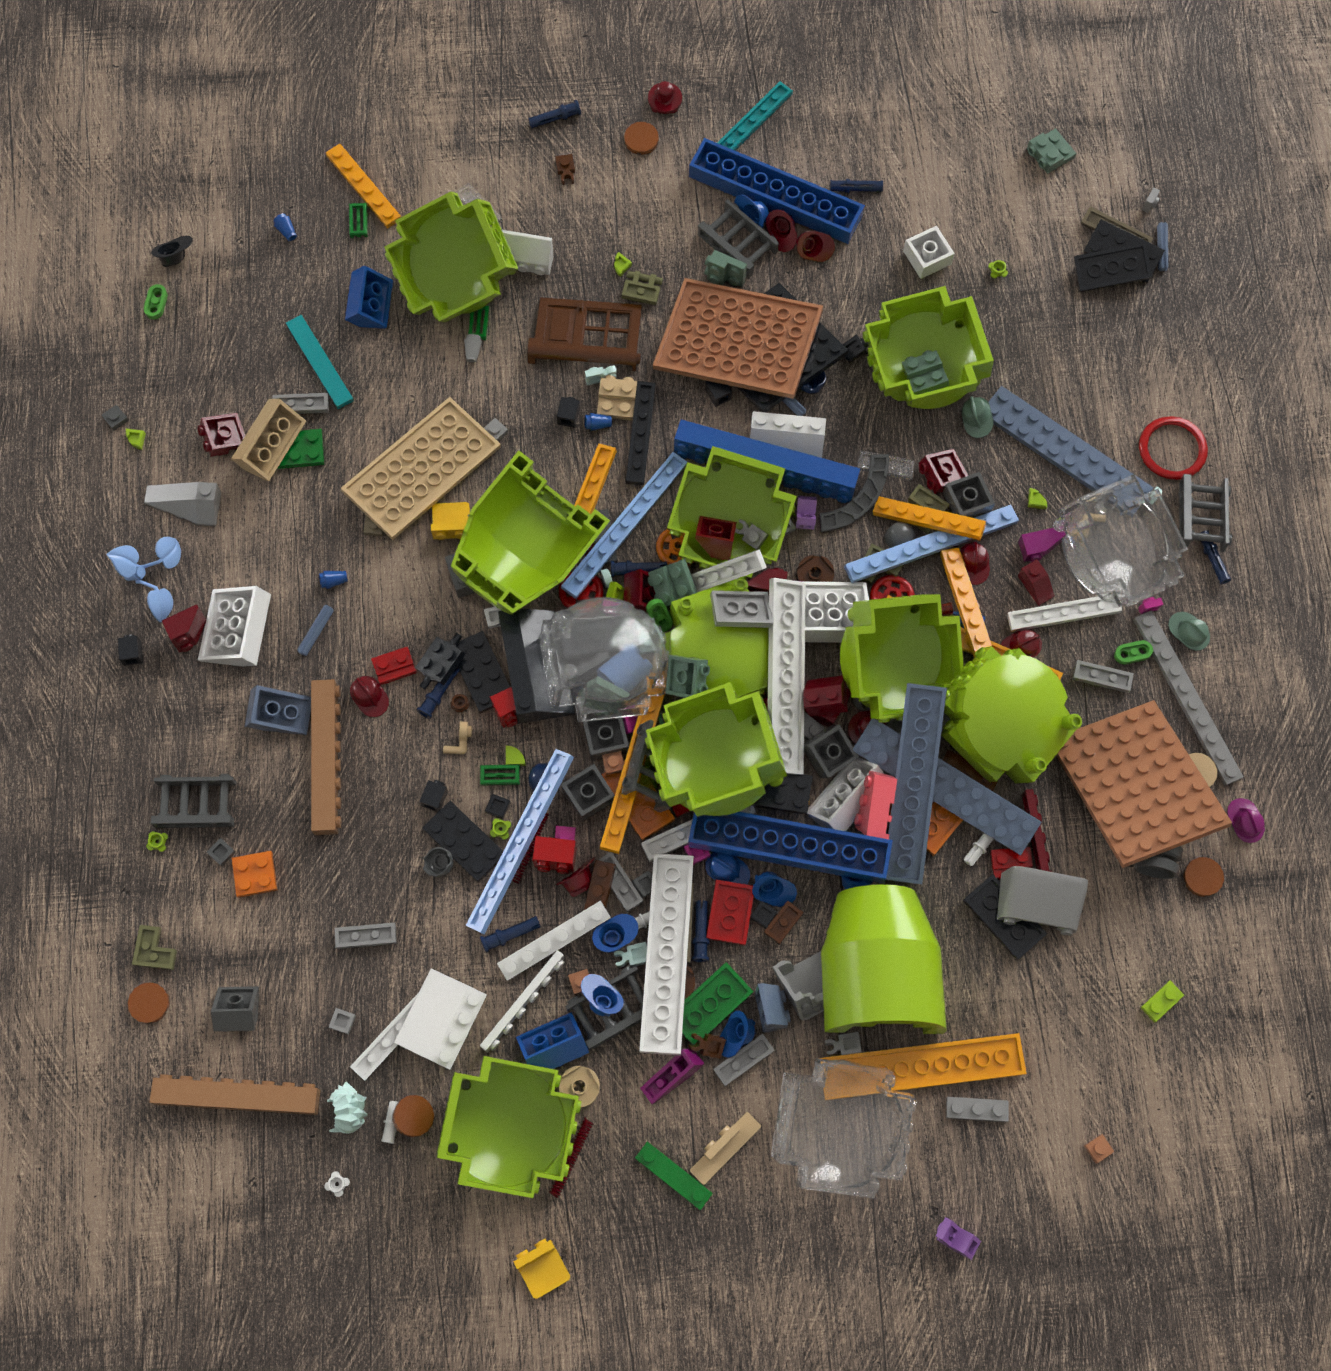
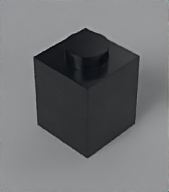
[705,381,732,407]
[557,397,580,428]
[118,634,143,666]
[419,780,448,812]

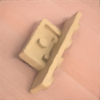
[690,1112,761,1185]

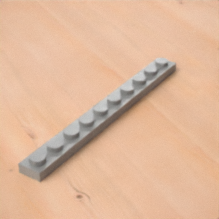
[1133,610,1244,786]

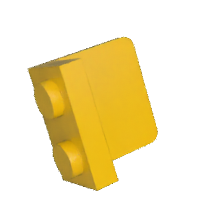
[431,502,470,540]
[513,1239,570,1299]

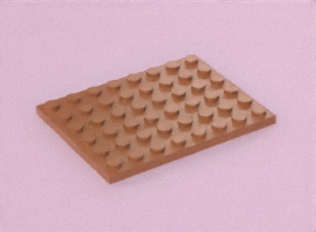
[653,278,823,399]
[1056,700,1232,868]

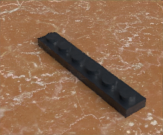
[626,381,656,485]

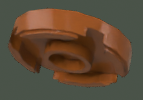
[624,122,659,155]
[1183,857,1224,897]
[128,982,170,1024]
[392,1095,434,1138]

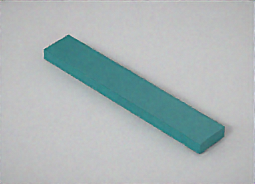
[717,81,793,151]
[286,315,354,409]

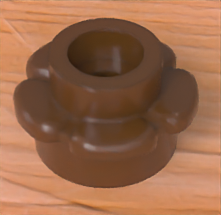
[450,694,469,713]

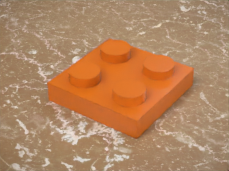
[232,851,277,898]

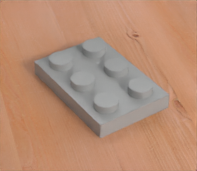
[710,591,774,628]

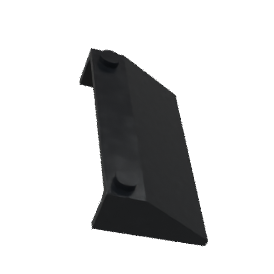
[498,608,575,724]

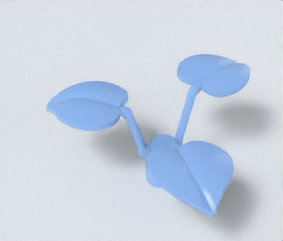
[106,537,181,622]

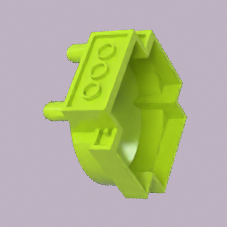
[384,191,518,322]
[862,286,994,409]
[667,446,797,580]
[660,577,769,699]
[840,594,964,723]
[941,646,1082,783]
[645,682,787,817]
[436,1056,581,1198]

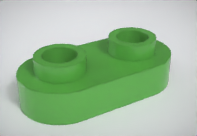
[144,284,168,320]
[646,599,673,632]
[1114,640,1153,665]

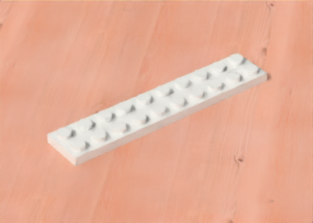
[768,578,806,775]
[639,854,694,1055]

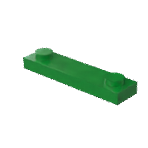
[635,1141,713,1210]

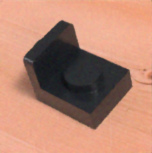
[843,334,869,363]

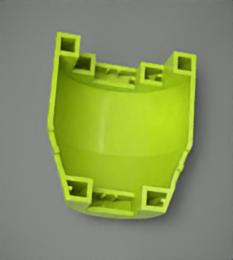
[451,450,610,614]
[821,885,947,1034]

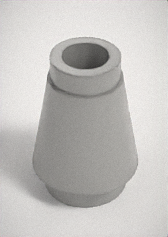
[464,334,482,363]

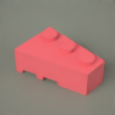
[854,771,897,839]

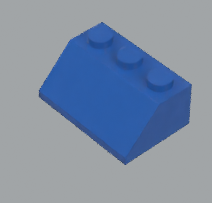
[345,265,393,329]
[516,1012,589,1069]

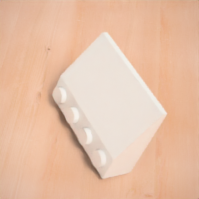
[805,582,869,642]
[198,586,271,666]
[394,969,487,1070]

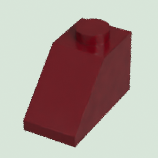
[1018,559,1055,606]

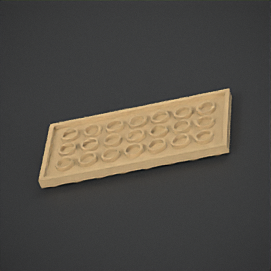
[341,397,501,540]

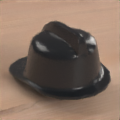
[151,235,193,267]

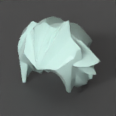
[327,1082,367,1134]

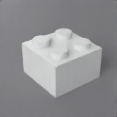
[903,226,955,279]

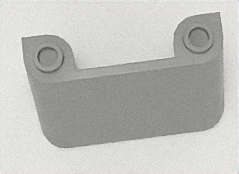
[997,866,1088,936]
[773,951,824,1020]

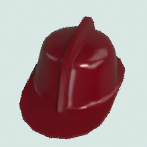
[766,210,797,252]
[796,231,835,262]
[960,542,990,585]
[1000,629,1042,658]
[350,676,389,717]
[556,857,595,897]

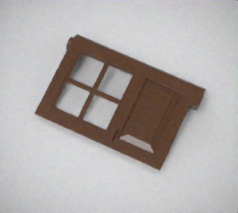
[527,297,642,371]

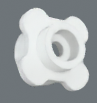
[325,1172,350,1197]

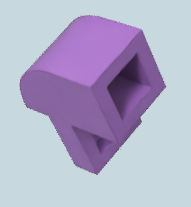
[795,496,817,530]
[936,1217,981,1260]

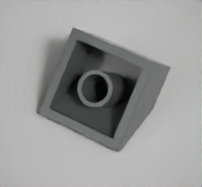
[211,986,259,1032]

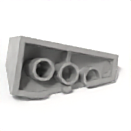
[144,482,221,526]

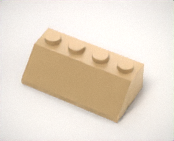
[231,398,306,481]

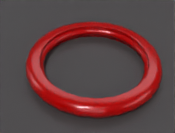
[1139,416,1208,480]

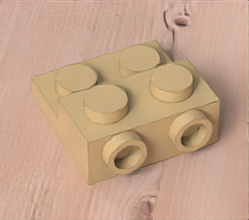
[597,375,637,421]

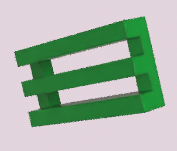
[349,203,368,238]
[468,306,489,341]
[480,764,520,786]

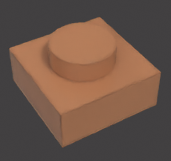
[602,751,624,775]
[568,969,589,995]
[1084,1134,1114,1163]

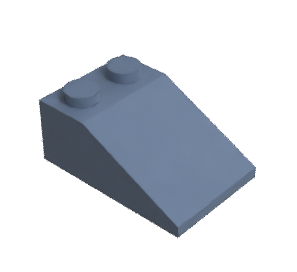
[244,685,311,735]
[754,983,791,1033]

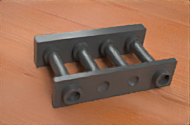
[697,199,779,279]
[1179,474,1232,552]
[621,720,671,813]
[151,774,237,828]
[565,966,644,1051]

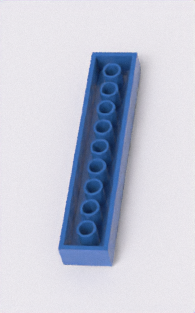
[689,138,865,244]
[674,419,860,503]
[688,812,893,884]

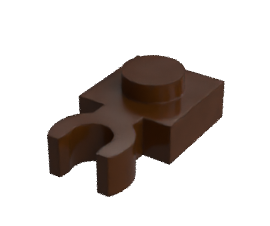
[555,154,575,185]
[688,1033,726,1059]

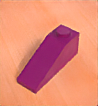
[1018,523,1076,562]
[640,1048,704,1104]

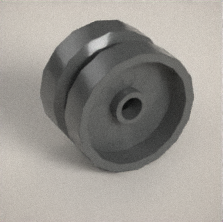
[1134,846,1183,879]

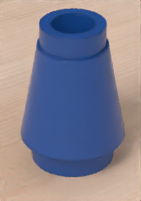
[273,213,297,241]
[584,413,612,431]
[319,571,348,589]

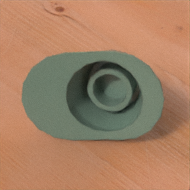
[962,396,993,438]
[1168,612,1210,651]

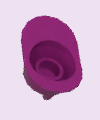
[1227,798,1265,843]

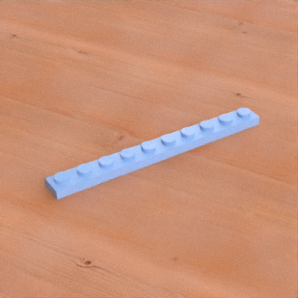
[561,452,687,599]
[844,505,1019,583]
[466,749,574,934]

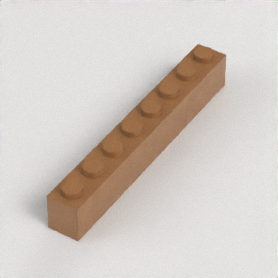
[311,679,341,835]
[149,1074,321,1115]

